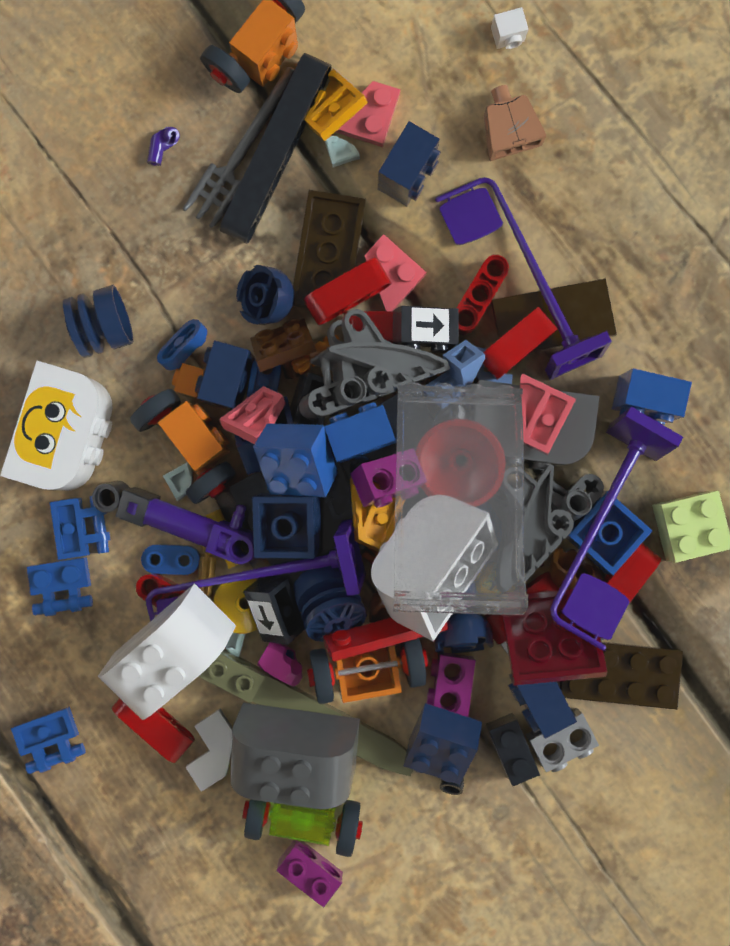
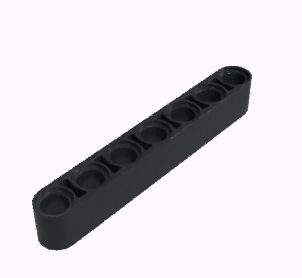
[220,53,332,244]

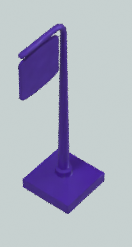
[435,177,612,380]
[550,407,683,650]
[146,519,366,621]

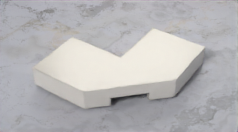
[186,709,233,792]

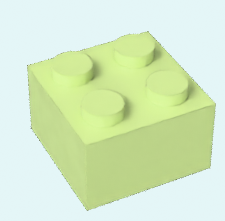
[652,491,730,563]

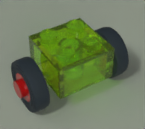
[242,799,363,857]

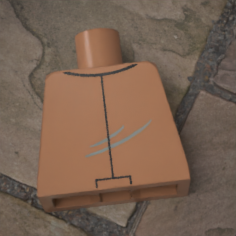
[484,85,546,161]

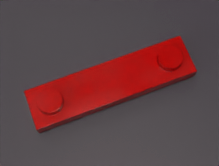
[323,618,448,661]

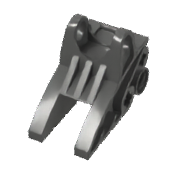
[299,309,450,420]
[488,465,604,596]

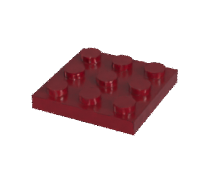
[500,589,608,686]

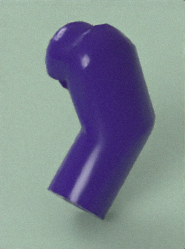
[147,127,180,166]

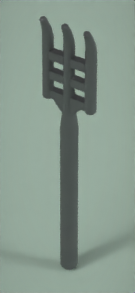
[183,67,294,228]

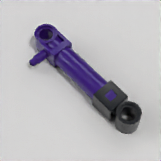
[92,481,255,564]

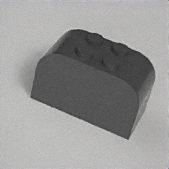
[470,380,600,471]
[230,703,360,809]

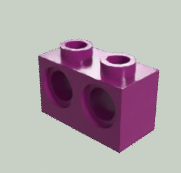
[350,449,427,508]
[426,652,476,717]
[276,836,343,908]

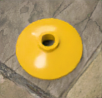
[213,578,257,634]

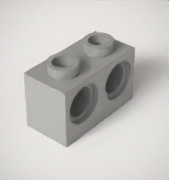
[526,708,599,773]

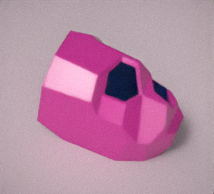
[257,643,303,686]

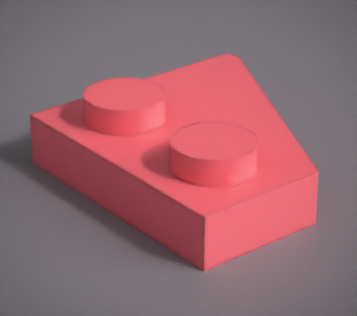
[335,81,401,147]
[364,234,427,311]
[520,373,576,455]
[219,386,285,444]

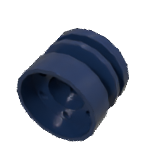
[63,284,134,358]
[292,566,367,642]

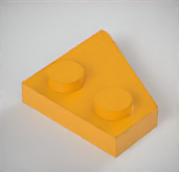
[304,69,368,142]
[350,477,405,552]

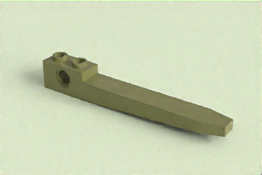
[199,649,413,776]

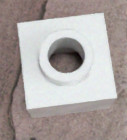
[491,7,528,49]

